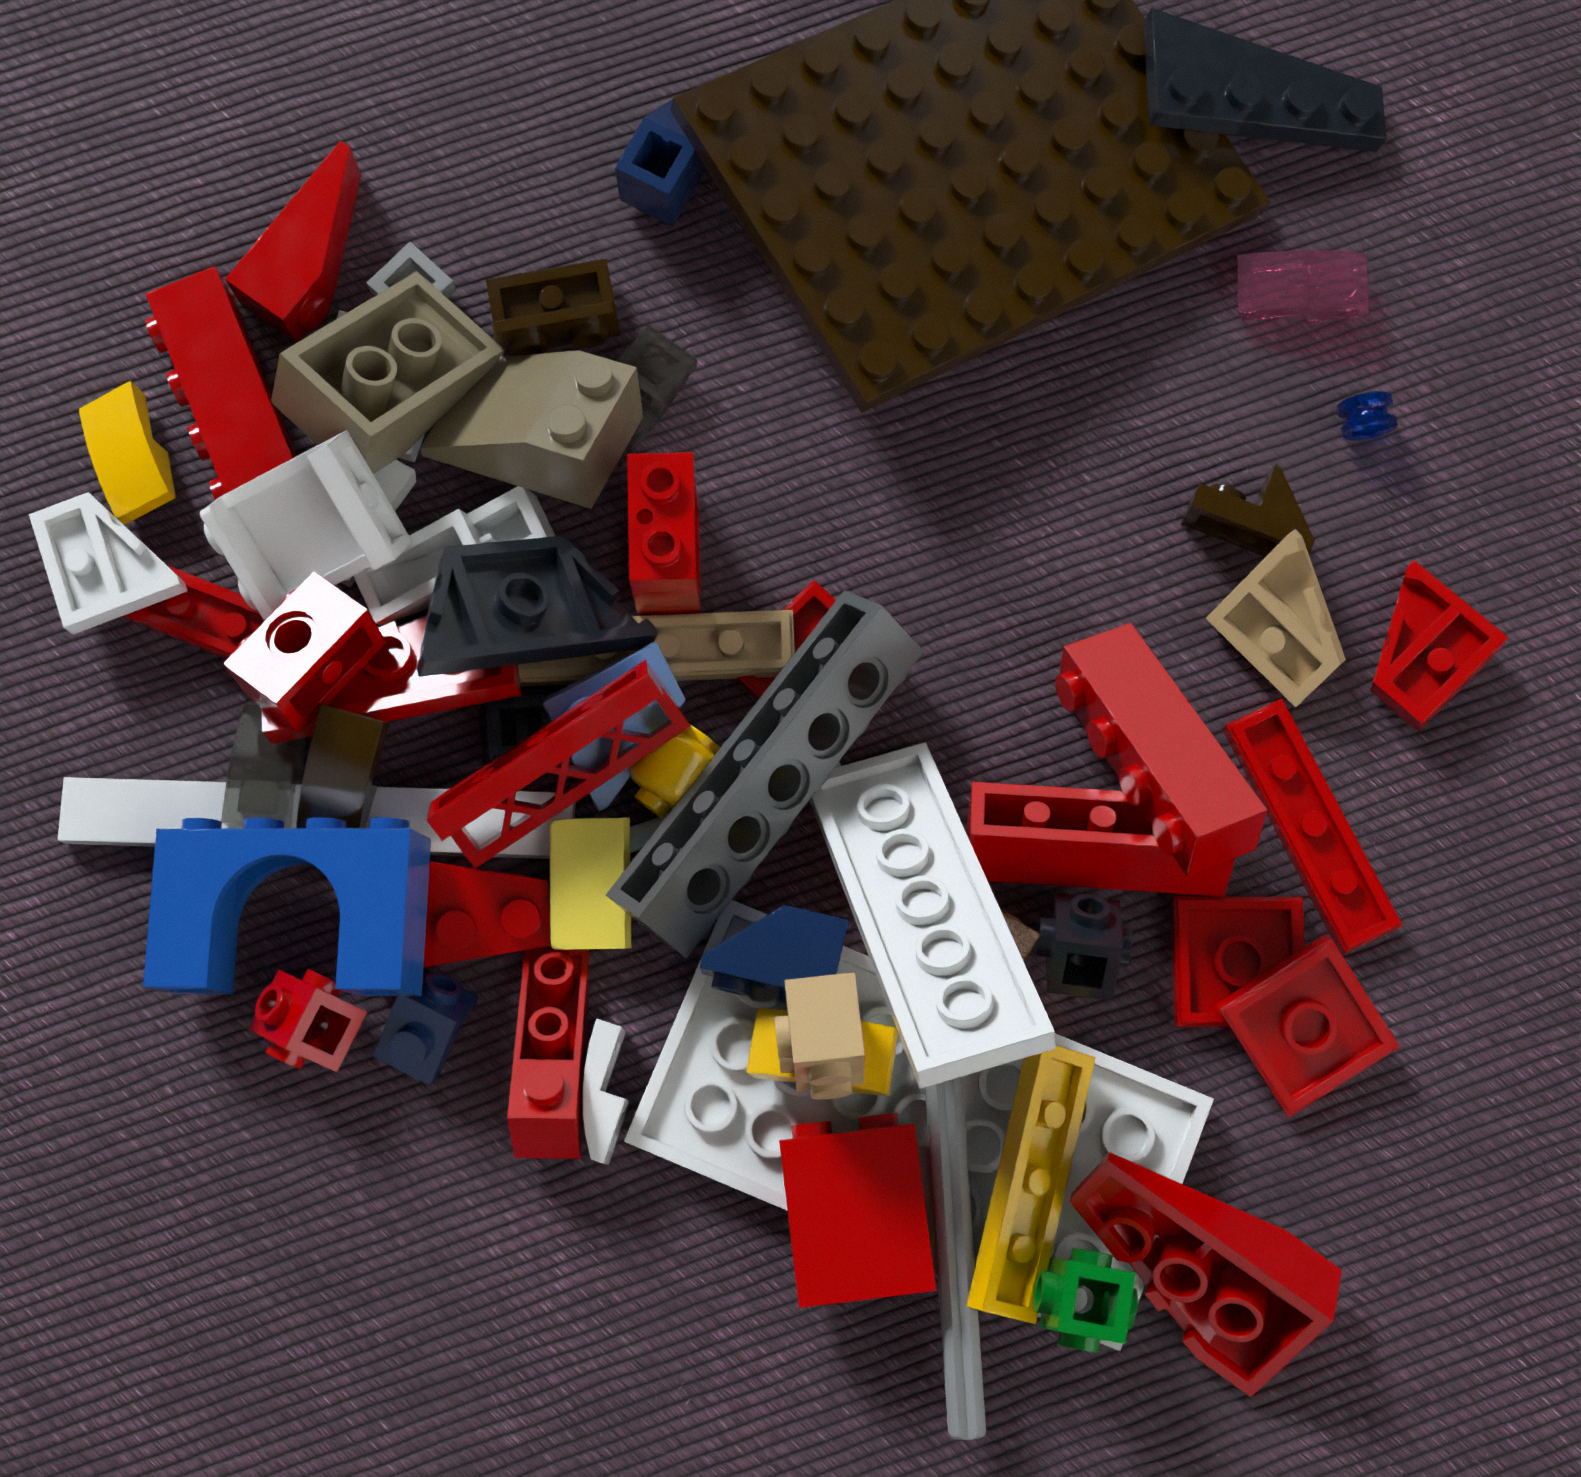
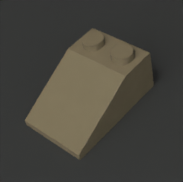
[271,271,504,474]
[420,350,643,509]

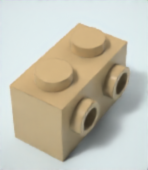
[774,972,865,1099]

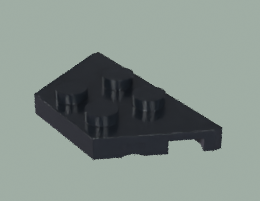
[416,535,658,677]

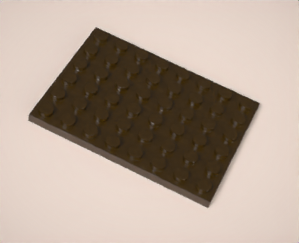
[671,0,1270,413]

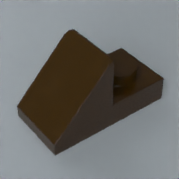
[1181,463,1315,557]

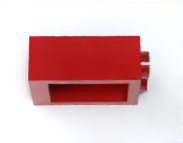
[627,452,701,616]

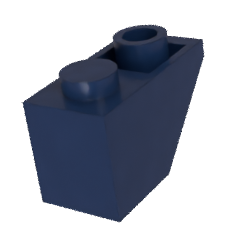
[615,99,706,226]
[700,905,849,1006]

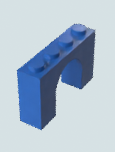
[143,817,431,996]

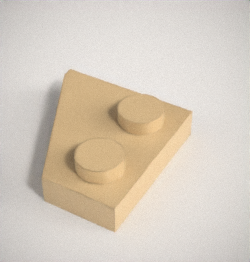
[1206,529,1346,707]

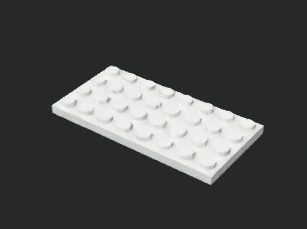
[624,900,1214,1351]

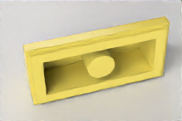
[549,818,632,950]

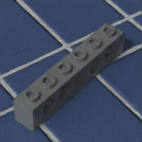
[606,590,924,958]

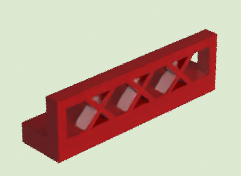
[427,659,690,868]

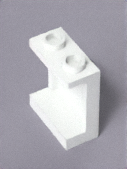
[200,430,412,621]

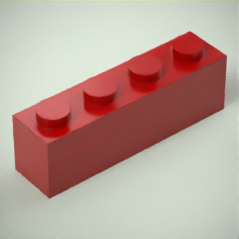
[145,266,297,500]
[1055,623,1267,876]
[966,782,1235,896]

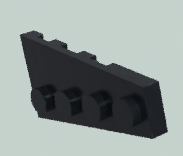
[1143,8,1387,152]

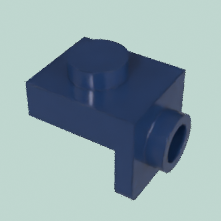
[373,969,478,1086]

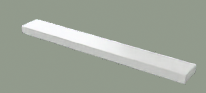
[57,777,576,859]

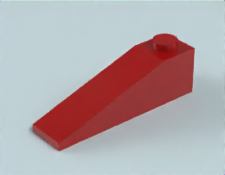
[1069,1152,1342,1397]

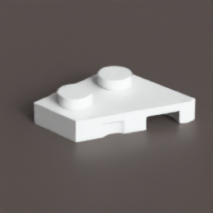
[29,492,188,635]

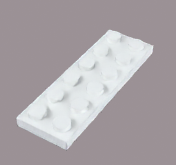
[809,742,1056,1089]

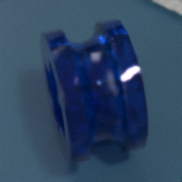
[1336,391,1398,441]

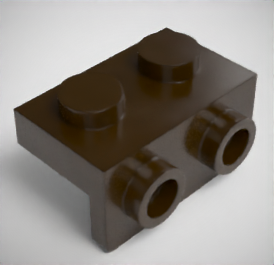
[486,258,621,356]

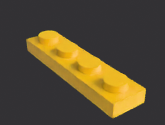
[966,1045,1096,1324]

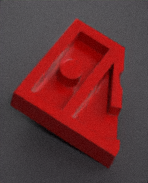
[1370,560,1508,732]

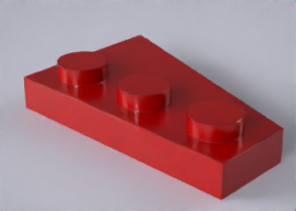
[424,861,551,967]

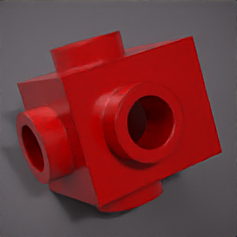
[248,969,367,1072]

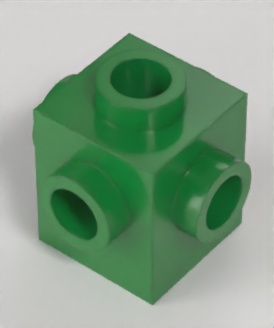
[1033,1248,1138,1353]

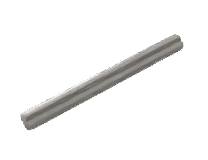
[925,1077,986,1440]

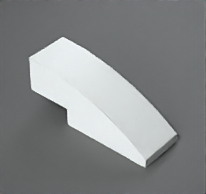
[353,486,555,625]

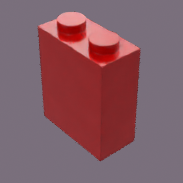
[779,1113,936,1308]

